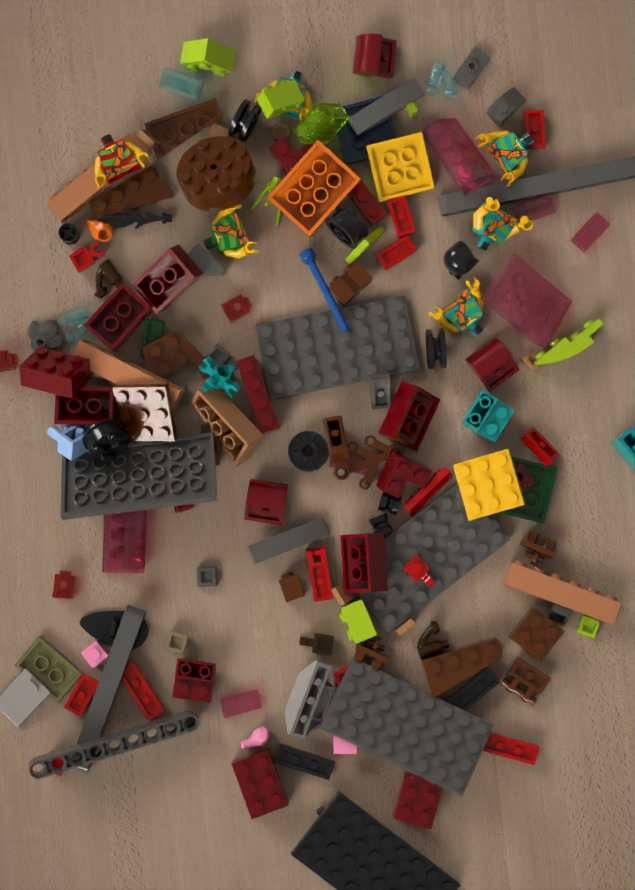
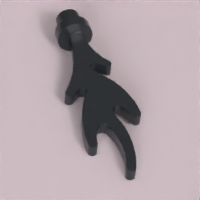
[101,209,172,229]

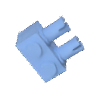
[47,425,92,461]

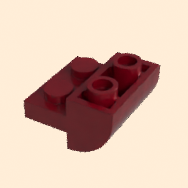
[353,34,397,79]
[465,337,520,392]
[244,479,288,525]
[172,658,216,703]

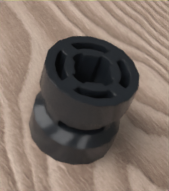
[58,223,80,245]
[378,492,402,515]
[369,513,393,534]

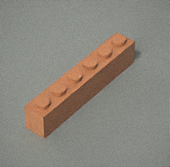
[46,132,151,224]
[73,339,185,411]
[502,560,621,625]

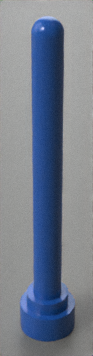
[299,248,349,332]

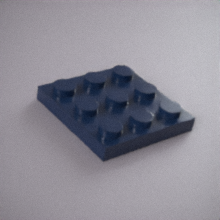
[331,95,397,165]

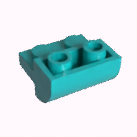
[462,390,515,443]

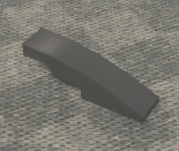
[348,78,425,136]
[248,517,329,565]

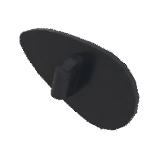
[80,611,148,649]

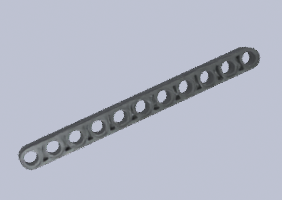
[437,156,635,217]

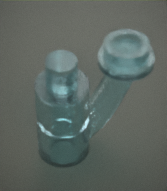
[426,63,457,98]
[57,307,89,345]

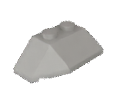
[285,660,336,740]

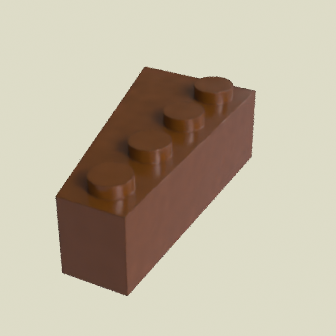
[421,637,503,698]

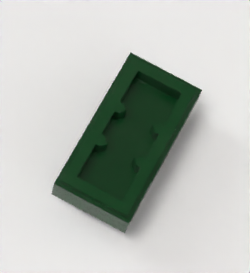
[140,318,164,357]

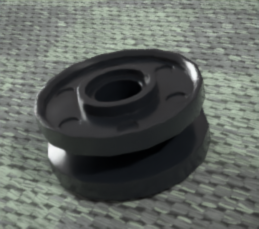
[228,99,261,143]
[426,328,447,369]
[288,431,328,472]

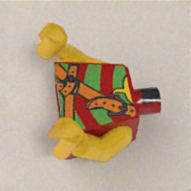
[95,134,152,188]

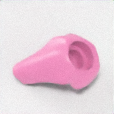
[241,726,270,749]

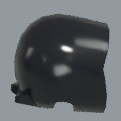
[443,241,479,280]

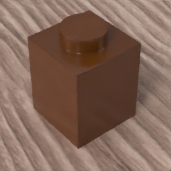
[279,572,305,602]

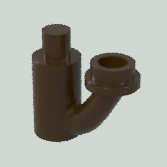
[94,259,122,299]
[417,621,449,659]

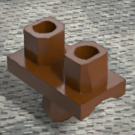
[520,531,556,565]
[354,637,389,671]

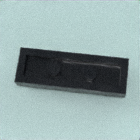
[445,667,501,711]
[274,743,335,780]

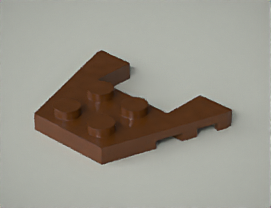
[143,330,210,380]

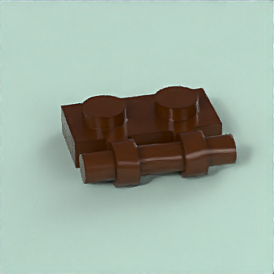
[501,657,551,705]

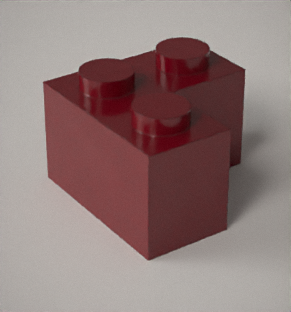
[269,137,314,175]
[376,451,432,498]

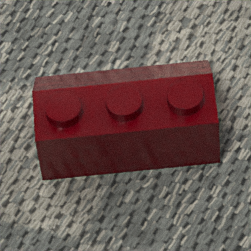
[379,381,440,451]
[54,386,116,425]
[340,532,388,593]

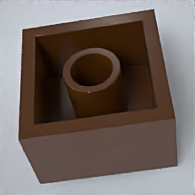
[508,606,565,662]

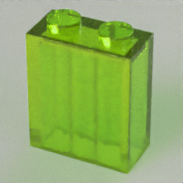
[292,103,350,144]

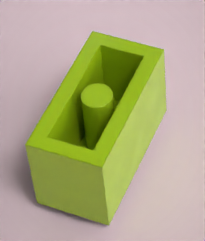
[257,80,305,119]
[339,599,377,644]

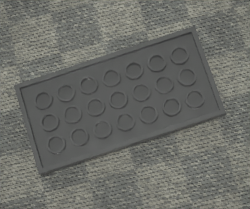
[255,295,420,400]
[61,432,217,520]
[342,483,510,633]
[319,658,494,797]

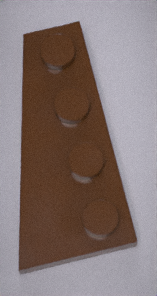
[144,98,222,160]
[89,164,173,221]

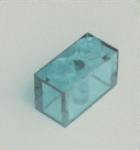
[159,68,205,100]

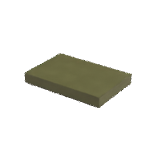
[14,636,83,703]

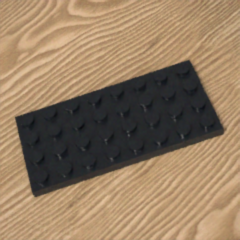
[291,791,460,890]

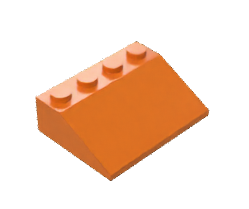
[267,140,361,237]

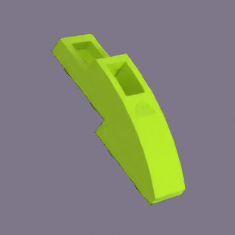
[533,318,604,366]

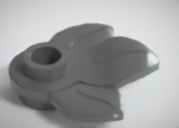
[28,320,65,351]

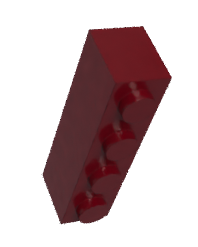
[236,355,280,435]

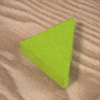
[345,226,385,264]

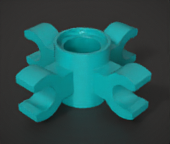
[199,357,241,398]

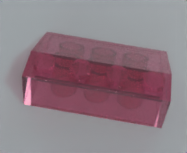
[480,254,572,347]

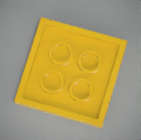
[366,132,434,202]
[453,449,525,521]

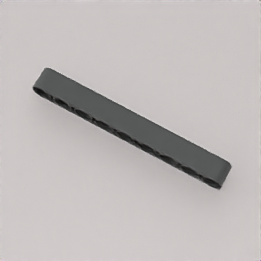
[71,605,146,774]
[29,710,199,779]

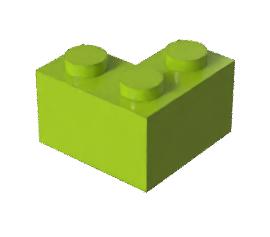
[180,38,236,76]

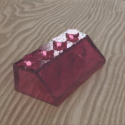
[423,118,497,196]
[102,510,147,573]

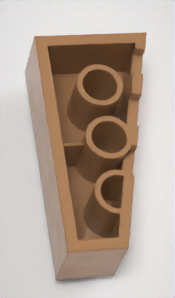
[191,388,264,467]

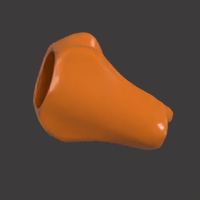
[85,218,114,243]

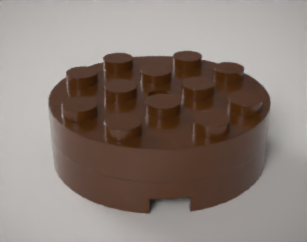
[176,136,256,211]

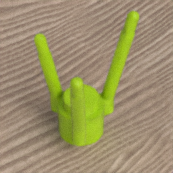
[250,176,282,227]

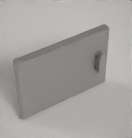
[0,668,51,727]

